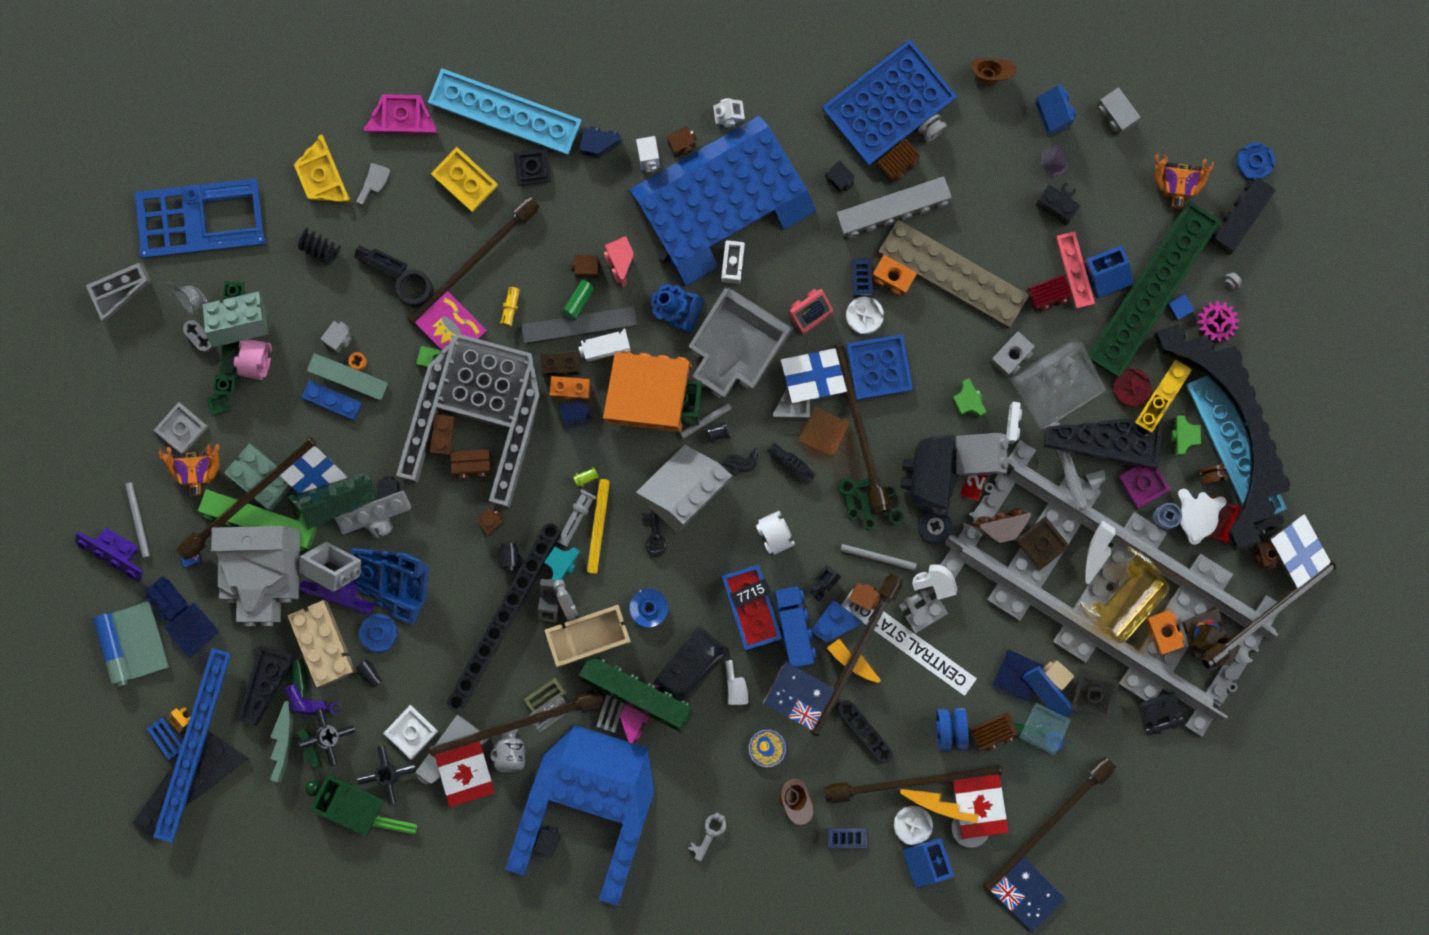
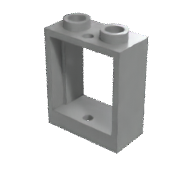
[299,542,361,592]

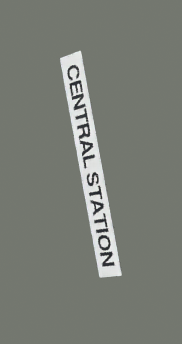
[841,589,977,696]

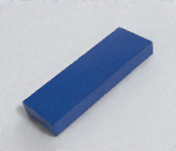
[1023,666,1075,720]

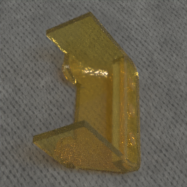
[1079,546,1169,643]

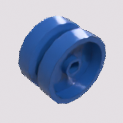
[935,708,968,752]

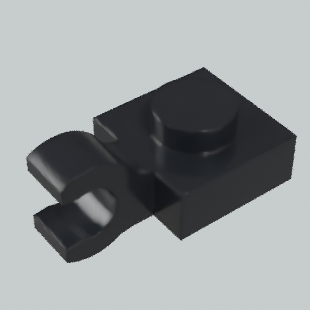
[808,565,841,601]

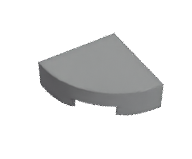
[1086,470,1105,491]

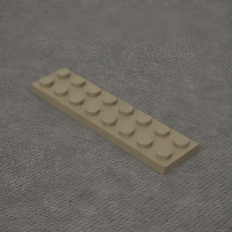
[878,219,1029,329]

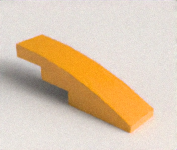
[900,789,979,823]

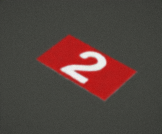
[960,474,989,501]

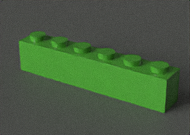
[198,489,318,551]

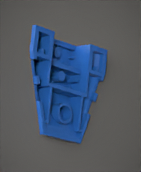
[351,548,429,625]

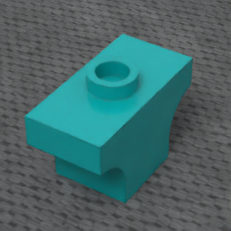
[544,546,581,581]

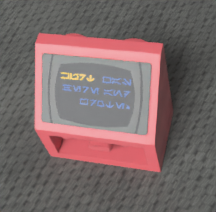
[604,236,635,287]
[789,289,834,335]

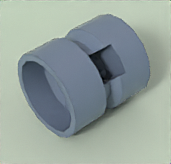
[1152,503,1182,530]

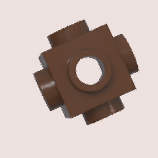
[1253,541,1281,570]

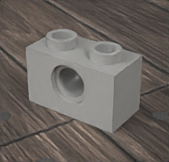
[990,331,1035,377]

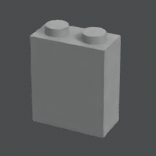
[956,433,1009,476]

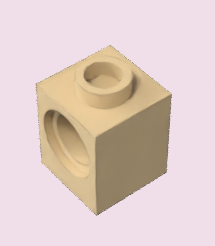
[1043,661,1074,691]

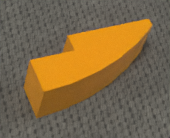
[826,639,881,683]

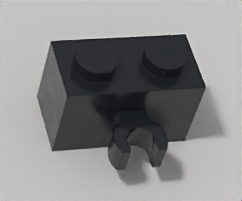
[1036,183,1081,225]

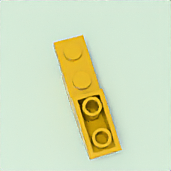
[1135,360,1192,433]

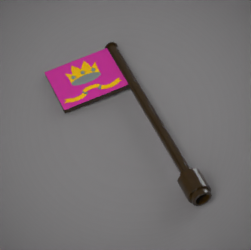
[408,196,540,350]

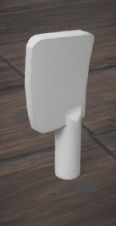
[725,660,749,705]

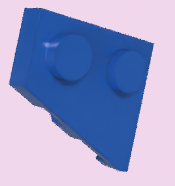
[811,600,863,643]

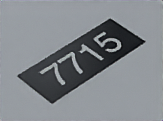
[730,579,772,608]

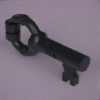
[641,509,667,557]

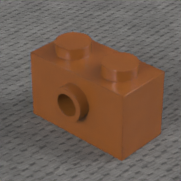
[847,583,880,612]

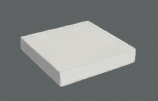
[383,705,439,760]

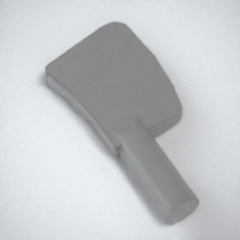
[356,163,390,205]

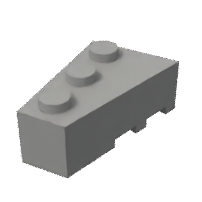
[86,263,151,321]

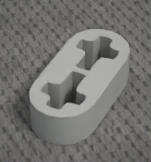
[183,320,214,353]

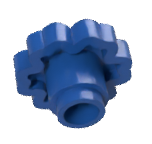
[650,284,689,323]

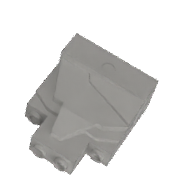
[688,288,794,398]
[211,526,300,626]

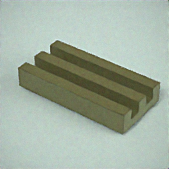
[523,677,567,714]

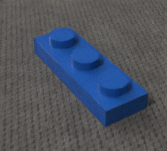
[301,380,362,421]

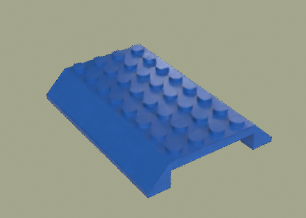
[629,116,816,286]

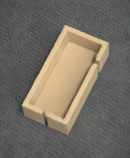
[287,600,356,688]
[544,605,631,668]

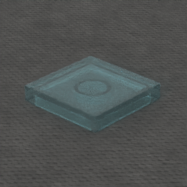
[1019,703,1071,755]

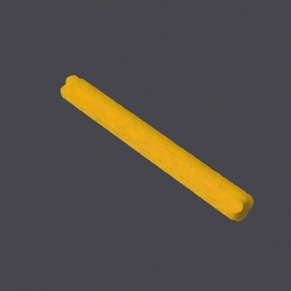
[587,479,610,574]

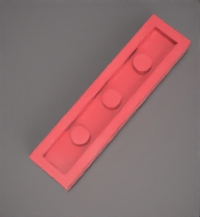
[1055,231,1095,310]

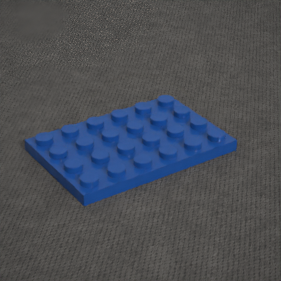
[822,40,957,167]

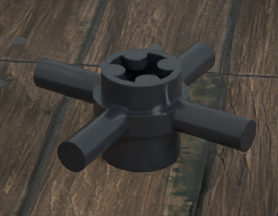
[297,708,355,766]
[357,745,416,804]

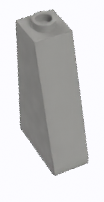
[415,715,490,785]

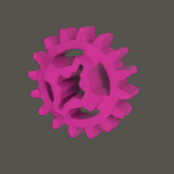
[1196,301,1240,343]

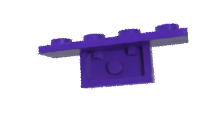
[75,528,143,582]
[299,580,376,614]

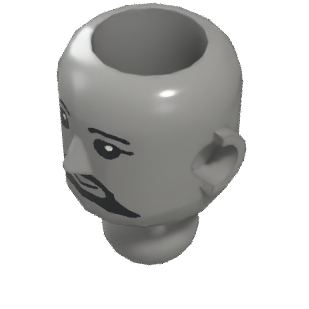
[491,729,526,772]

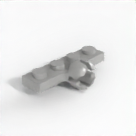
[334,490,412,538]

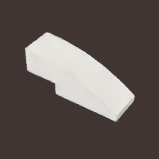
[1086,521,1115,584]

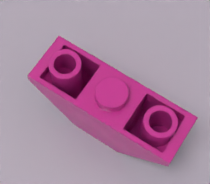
[620,705,650,744]

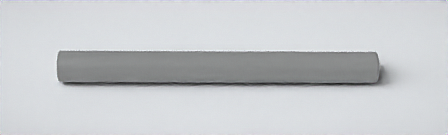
[125,482,150,558]
[840,544,917,571]

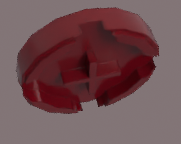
[1113,369,1152,407]

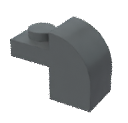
[538,579,560,623]

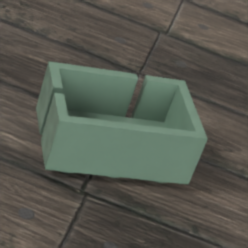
[203,291,268,347]
[224,443,292,511]

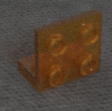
[799,407,851,458]

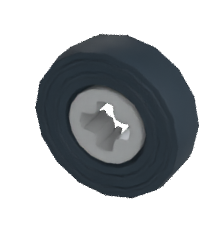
[918,513,953,544]

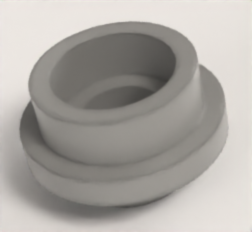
[1223,273,1242,291]

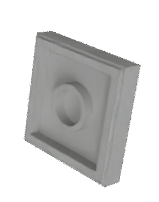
[153,402,208,453]

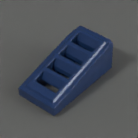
[852,259,873,297]
[827,828,867,848]

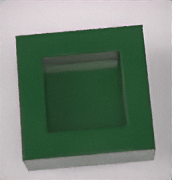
[206,395,231,417]

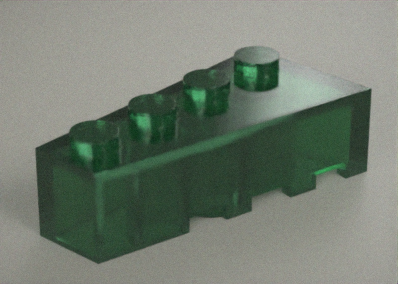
[288,473,377,530]

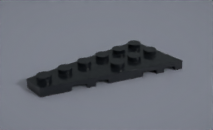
[1043,417,1163,470]
[133,730,249,834]

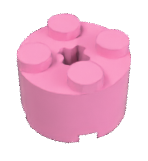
[234,339,272,380]

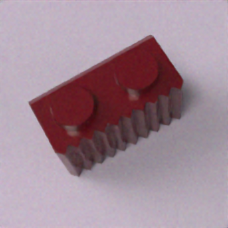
[1026,275,1072,312]

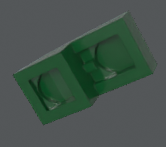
[297,728,321,769]

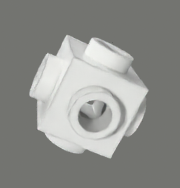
[713,98,745,127]

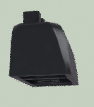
[901,434,955,518]
[653,626,729,703]

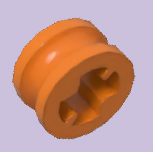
[348,352,367,371]

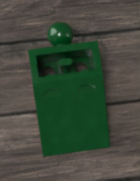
[305,774,384,836]

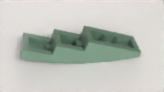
[307,353,388,401]
[270,701,293,783]

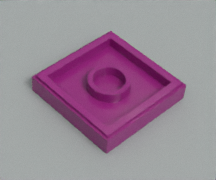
[1117,466,1171,509]

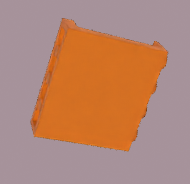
[603,351,693,432]

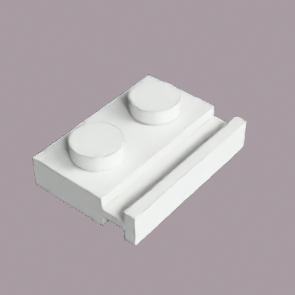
[1006,402,1022,444]

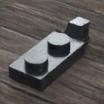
[354,245,408,278]

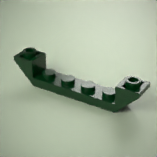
[213,281,246,396]

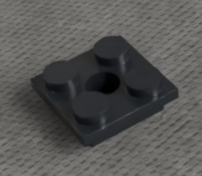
[513,148,551,186]

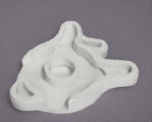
[1177,489,1226,545]

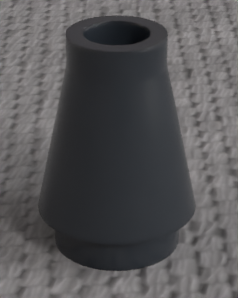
[355,659,383,688]

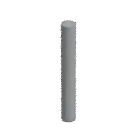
[679,403,732,439]

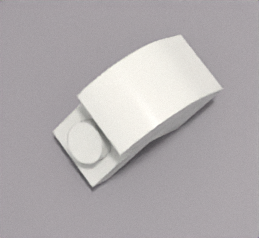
[912,565,957,600]

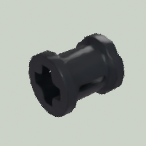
[707,422,730,443]

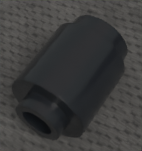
[499,543,519,571]

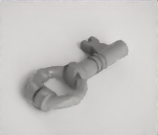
[688,813,726,861]

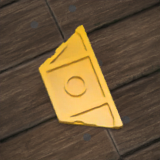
[294,134,350,202]

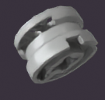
[917,114,947,143]

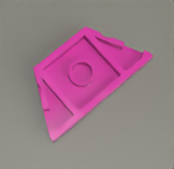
[364,94,437,134]

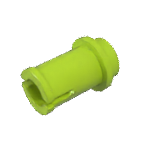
[573,467,599,487]

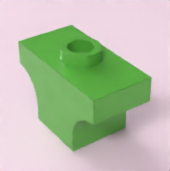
[951,378,986,418]
[1171,416,1201,456]

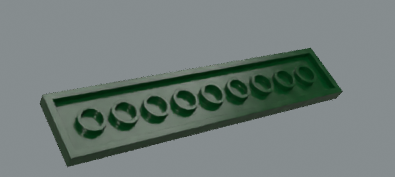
[1086,201,1221,378]

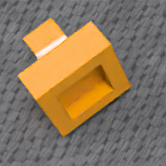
[167,707,191,734]

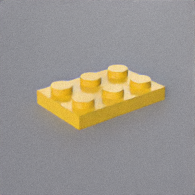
[431,147,498,213]

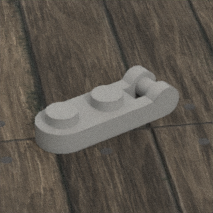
[553,580,578,622]

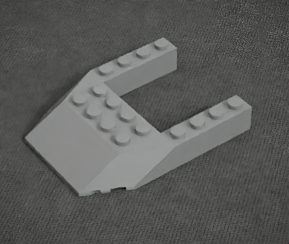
[396,334,539,508]

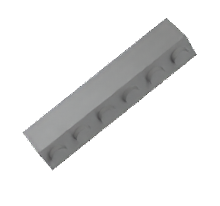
[836,176,952,238]

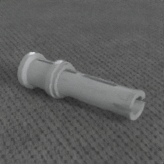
[557,489,596,547]

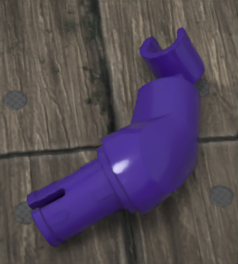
[284,683,340,715]

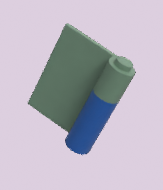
[93,601,169,688]

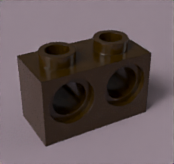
[540,352,581,377]

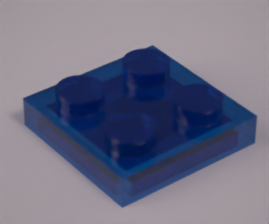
[164,602,220,657]
[992,649,1044,701]

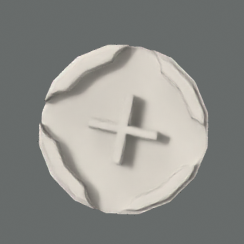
[846,296,884,335]
[893,805,933,845]

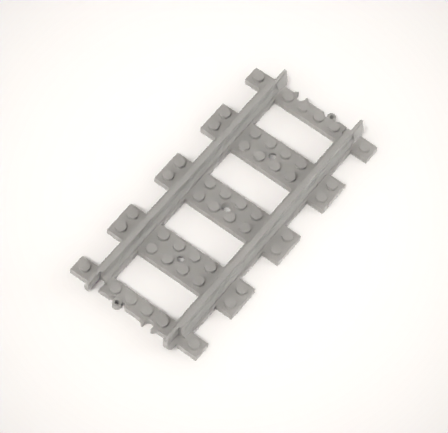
[941,440,1278,737]

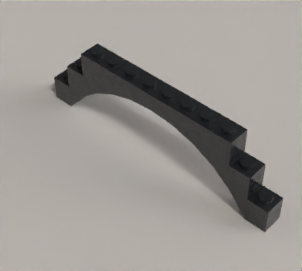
[1153,324,1290,551]

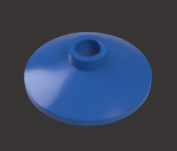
[630,589,668,627]

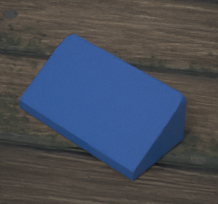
[670,292,705,334]

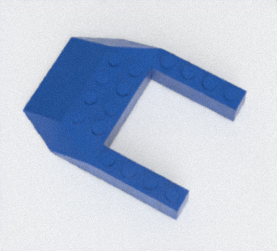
[505,725,654,906]

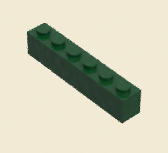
[579,656,693,734]

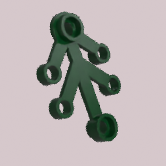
[837,477,904,530]

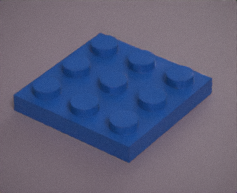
[846,334,913,400]

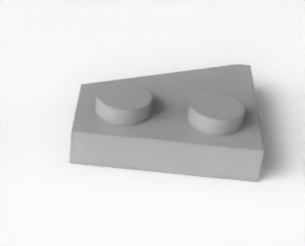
[773,388,810,418]

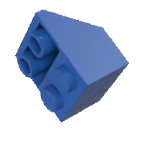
[1035,84,1076,136]
[1084,245,1133,298]
[902,838,954,888]

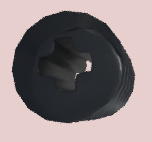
[298,227,341,265]

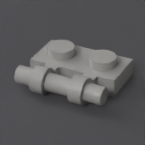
[898,586,948,633]

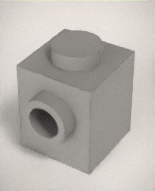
[321,321,352,353]

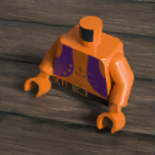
[1154,154,1214,209]
[159,444,220,496]

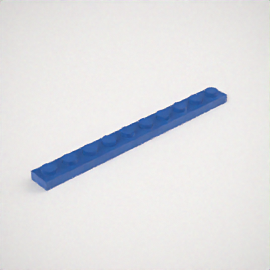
[153,648,232,843]

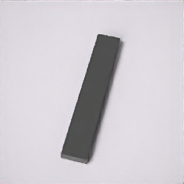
[521,306,637,344]

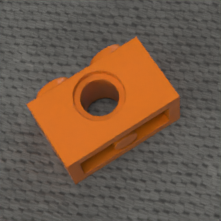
[872,255,917,296]
[550,376,591,401]
[1145,610,1185,655]

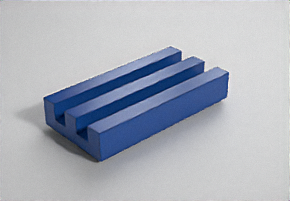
[146,717,182,760]

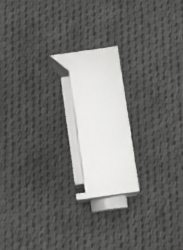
[579,328,631,362]

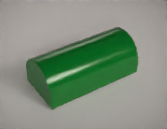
[562,280,594,321]

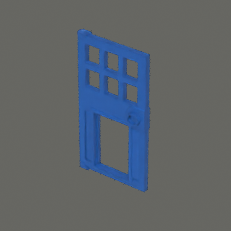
[135,179,266,259]

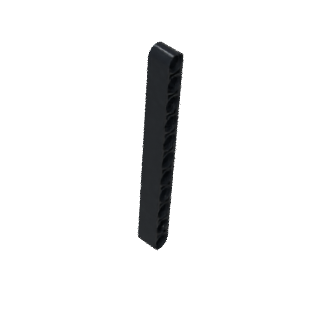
[447,523,560,711]

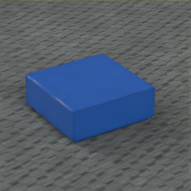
[1167,294,1195,320]

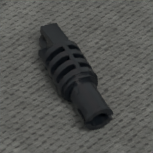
[767,442,816,484]

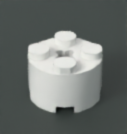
[756,511,795,555]

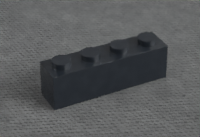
[1211,177,1276,255]

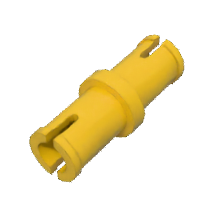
[500,287,520,327]

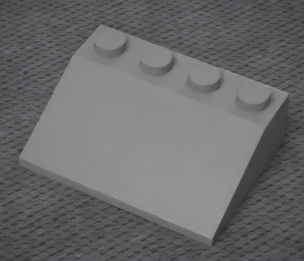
[635,445,732,533]

